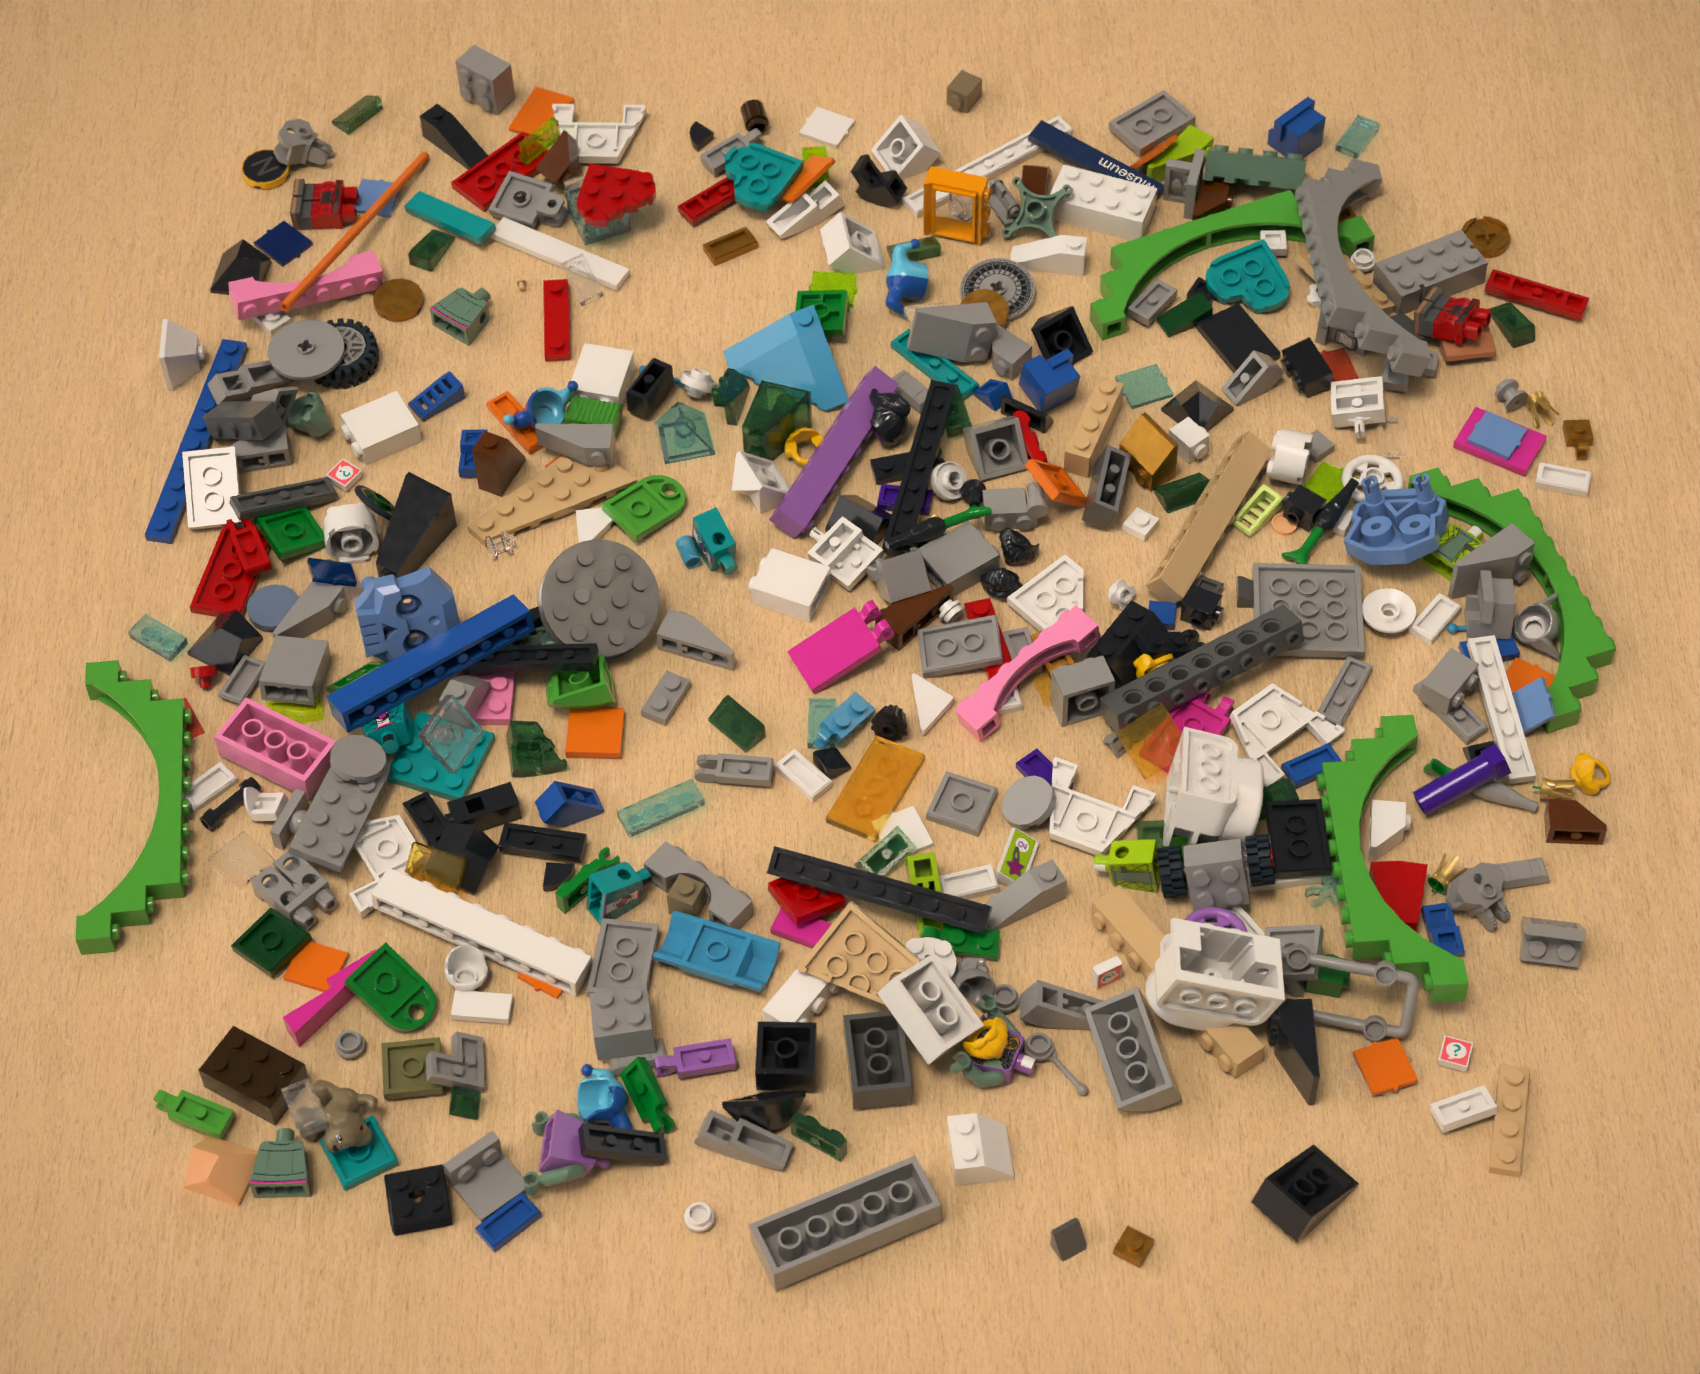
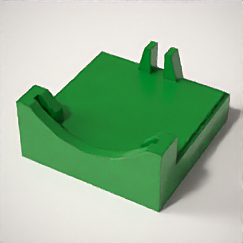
[795,290,850,339]

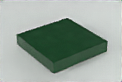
[231,907,313,978]

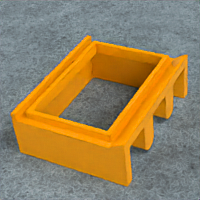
[923,166,991,247]

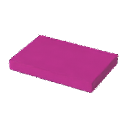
[1453,407,1547,477]

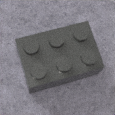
[843,1011,912,1110]

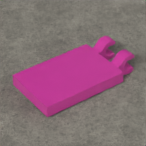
[787,600,895,694]
[1139,689,1235,773]

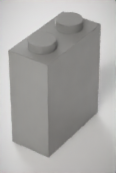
[918,521,1000,597]
[259,635,331,706]

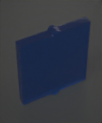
[254,221,313,267]
[307,558,357,587]

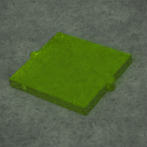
[809,271,857,308]
[1304,461,1359,506]

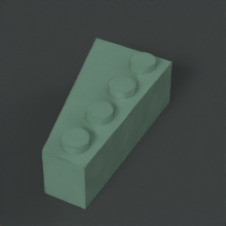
[1204,145,1307,190]

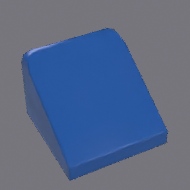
[973,379,1012,411]

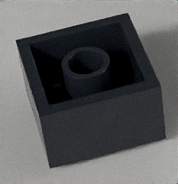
[755,1021,817,1091]

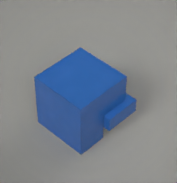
[1267,97,1326,159]
[1019,348,1080,413]

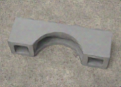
[644,841,753,930]

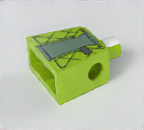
[1419,524,1483,582]
[1094,839,1160,893]

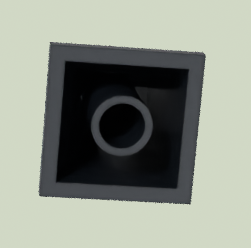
[376,472,457,578]

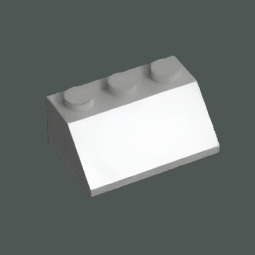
[877,954,984,1065]

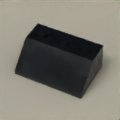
[1087,600,1168,689]

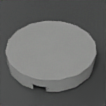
[330,735,386,783]
[1002,776,1056,829]

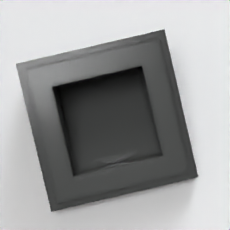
[1236,576,1254,608]
[1050,1218,1086,1261]

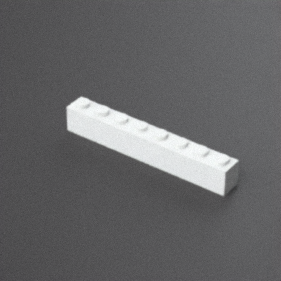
[371,867,592,997]

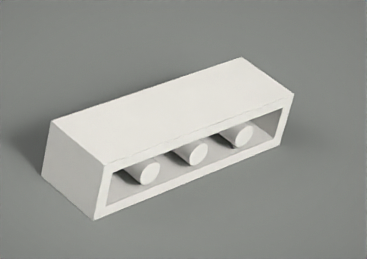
[762,970,841,1022]

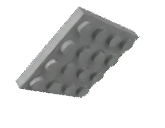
[1252,563,1365,658]

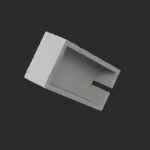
[1372,230,1488,314]

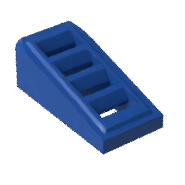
[408,371,465,422]

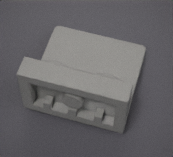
[443,1130,527,1222]

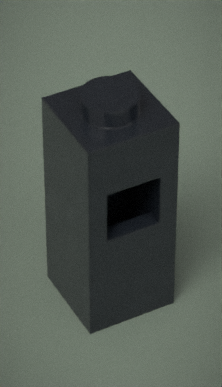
[445,782,522,831]

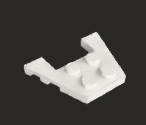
[552,104,646,164]
[1230,683,1345,792]
[1049,757,1156,855]
[349,815,426,918]

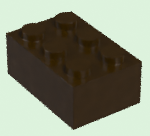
[199,1025,310,1126]

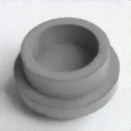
[993,984,1019,1013]
[335,1030,365,1059]
[1025,1033,1054,1061]

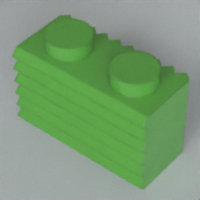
[563,395,623,438]

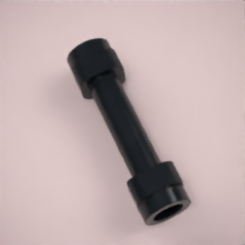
[200,777,261,831]

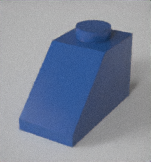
[535,781,604,827]

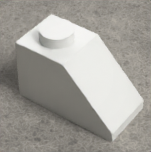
[1368,800,1411,862]

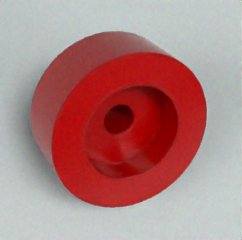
[190,665,218,688]

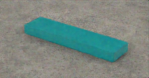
[404,191,496,244]
[891,329,979,403]

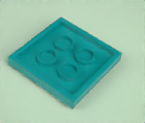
[387,711,495,801]

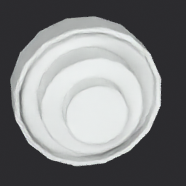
[680,368,717,398]
[931,461,967,501]

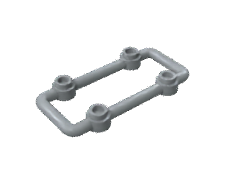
[1281,944,1419,1041]

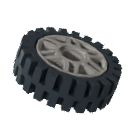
[305,318,379,389]

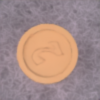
[1271,512,1298,536]

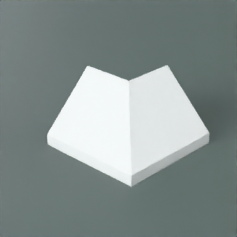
[732,451,790,514]

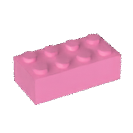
[214,697,337,800]

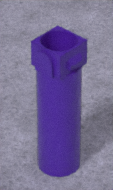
[1412,744,1511,816]

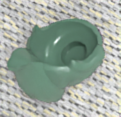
[287,391,332,437]

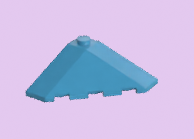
[723,305,848,412]

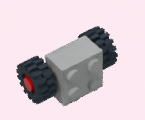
[1157,833,1275,911]

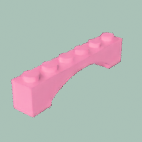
[229,251,383,321]
[955,605,1101,743]

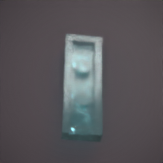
[617,779,705,838]

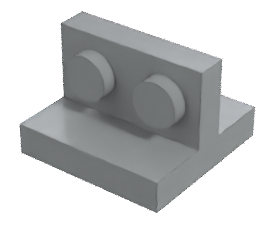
[1163,149,1206,220]
[1519,916,1586,967]
[1264,925,1324,997]

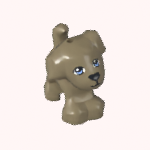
[295,1079,378,1153]

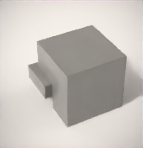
[866,547,931,603]
[1464,570,1516,639]

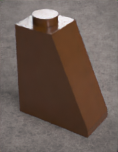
[472,431,526,497]

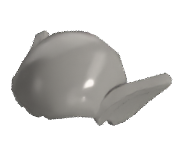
[1513,593,1561,659]

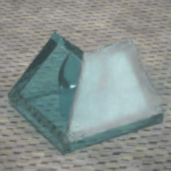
[654,401,715,464]

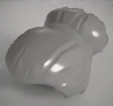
[952,957,995,1005]

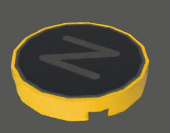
[241,149,290,189]

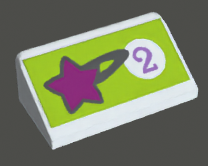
[996,827,1039,885]

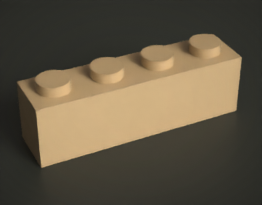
[1064,377,1124,478]

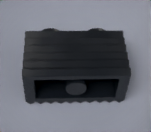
[1280,337,1334,398]
[625,358,674,419]

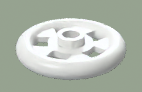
[1342,455,1404,502]

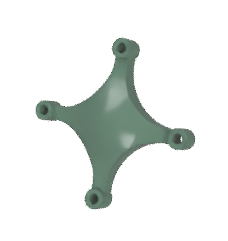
[1002,177,1074,239]

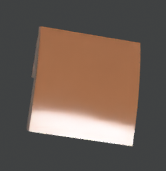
[1439,326,1496,362]

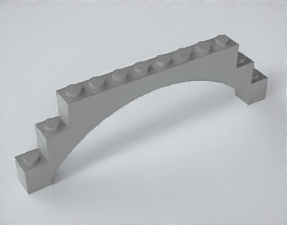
[1295,159,1431,377]

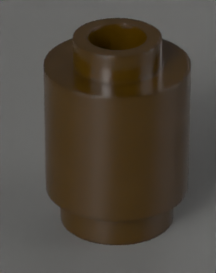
[740,99,769,134]

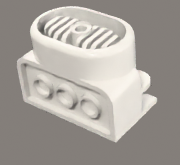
[1163,727,1264,847]
[1145,918,1285,1031]

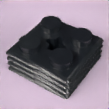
[384,1164,453,1235]

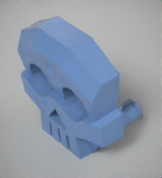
[1344,474,1449,565]
[354,567,460,663]

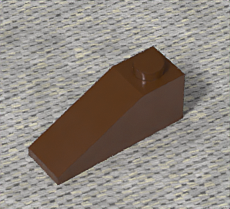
[875,585,953,651]

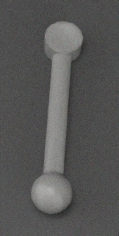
[1047,1050,1088,1095]

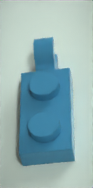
[813,692,876,749]

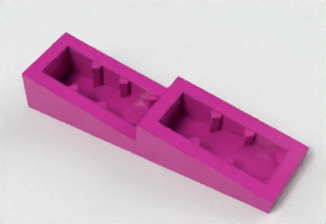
[283,949,377,1047]

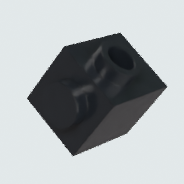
[1282,485,1327,532]
[1180,584,1224,631]

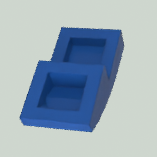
[458,429,488,477]
[1421,903,1465,956]

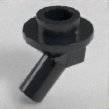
[961,479,987,507]

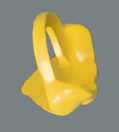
[784,427,823,466]
[1133,654,1174,679]
[1570,752,1611,795]
[963,1017,1008,1059]

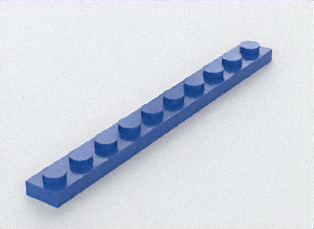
[145,339,248,544]

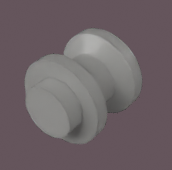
[1495,379,1528,412]

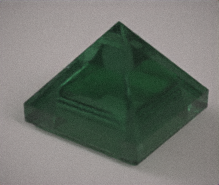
[449,1086,482,1120]

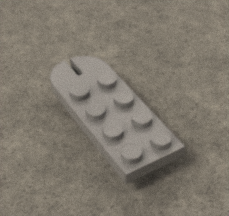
[288,756,390,873]

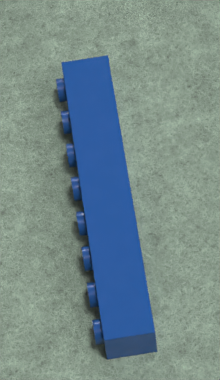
[326,594,535,733]

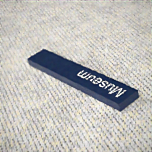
[1028,120,1164,200]

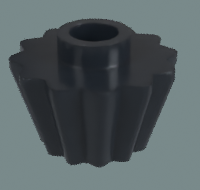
[871,704,908,743]

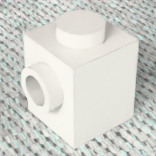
[1169,417,1209,464]

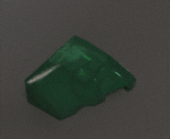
[712,368,750,426]
[506,720,567,777]

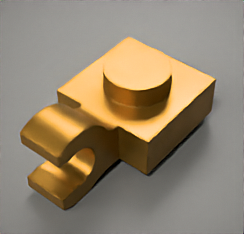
[1562,419,1594,460]

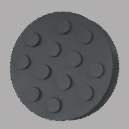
[538,539,659,660]

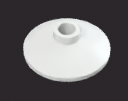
[1362,588,1416,633]

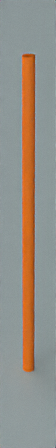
[280,152,429,311]

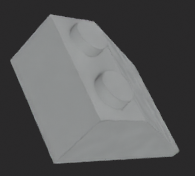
[907,302,997,362]
[1448,523,1535,599]

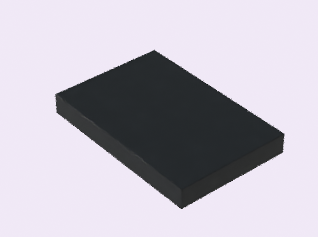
[1196,303,1281,373]
[1264,799,1332,878]

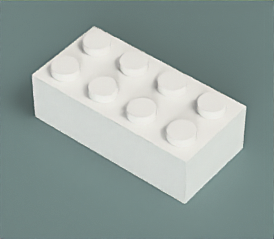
[1050,165,1157,240]

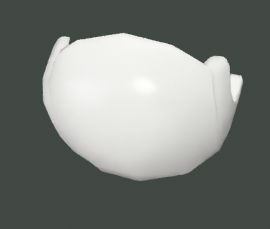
[444,945,488,991]

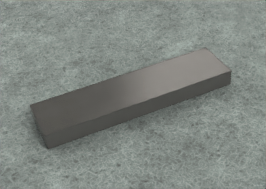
[229,477,338,521]

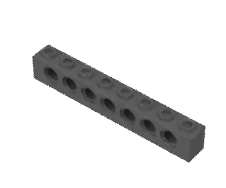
[1100,604,1304,736]

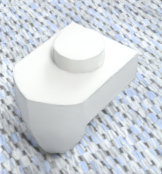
[243,787,288,821]

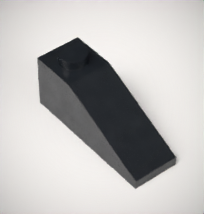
[419,104,488,170]

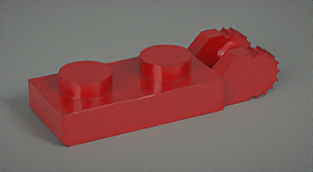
[1013,410,1048,479]
[226,519,272,578]

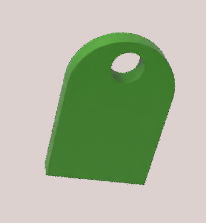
[602,475,686,542]

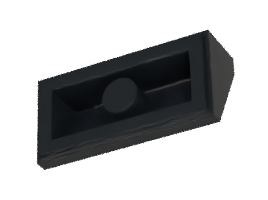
[1001,394,1053,433]

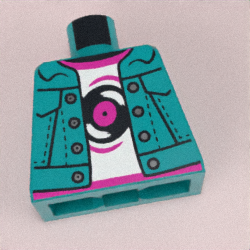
[692,507,738,575]
[360,701,413,754]
[586,862,652,926]

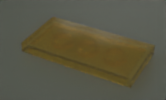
[826,735,925,843]

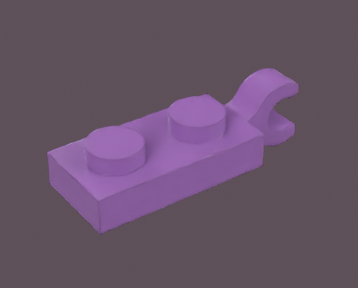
[654,1038,736,1078]

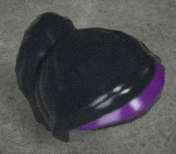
[869,389,911,447]

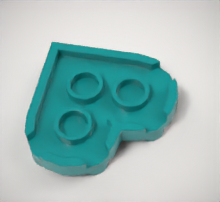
[725,143,804,212]
[1205,239,1290,314]

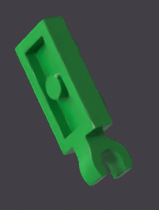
[555,847,620,914]
[921,923,1000,961]
[620,1056,676,1134]

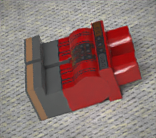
[290,179,359,230]
[1414,287,1491,345]

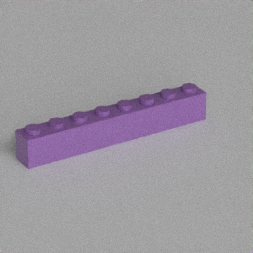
[769,366,899,539]

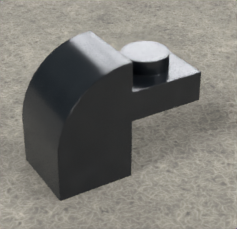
[850,154,907,207]

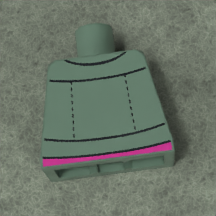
[430,288,491,346]
[250,1128,311,1198]

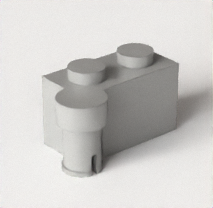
[982,482,1048,531]

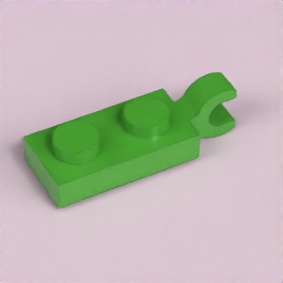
[153,1090,235,1140]

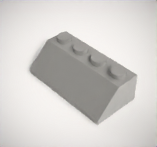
[1084,987,1182,1111]

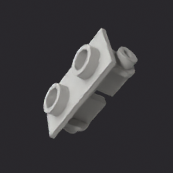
[989,178,1021,226]

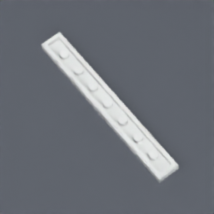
[903,116,1073,218]

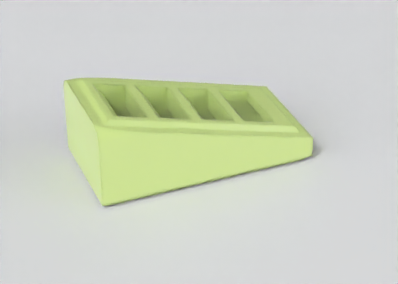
[1231,484,1284,538]

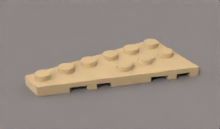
[467,455,637,547]
[796,902,985,1020]

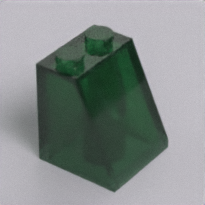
[742,380,812,461]

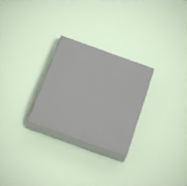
[926,771,998,837]

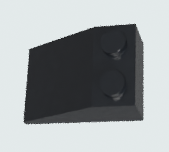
[1267,999,1320,1105]
[1251,1144,1359,1242]

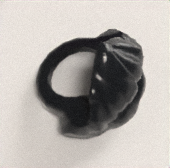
[999,528,1039,565]
[980,568,1023,599]

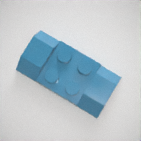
[653,910,781,992]

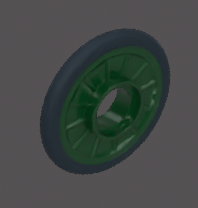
[355,485,395,521]

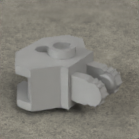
[274,119,333,165]
[1445,862,1511,931]

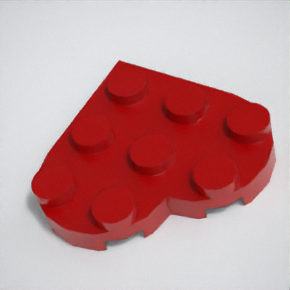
[577,163,656,227]

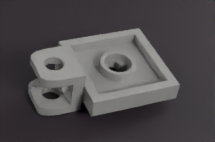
[488,171,568,229]

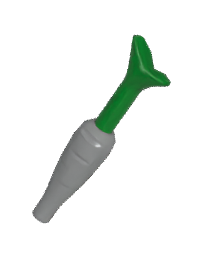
[1424,758,1539,813]

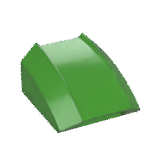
[546,654,616,710]

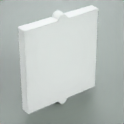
[799,107,855,149]
[871,806,933,862]

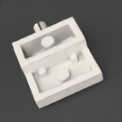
[1331,376,1386,438]
[808,516,884,591]

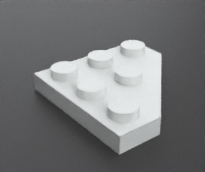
[1007,555,1084,631]

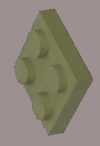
[381,1037,444,1100]

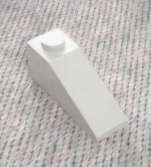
[1010,235,1087,276]

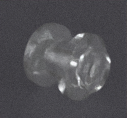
[485,530,517,562]

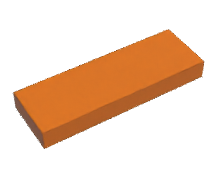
[486,391,543,455]

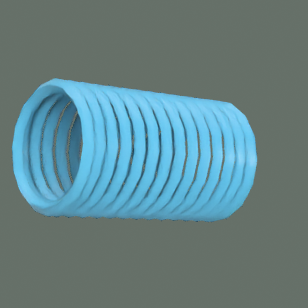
[675,535,701,568]

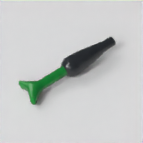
[1282,478,1359,564]
[885,504,992,550]

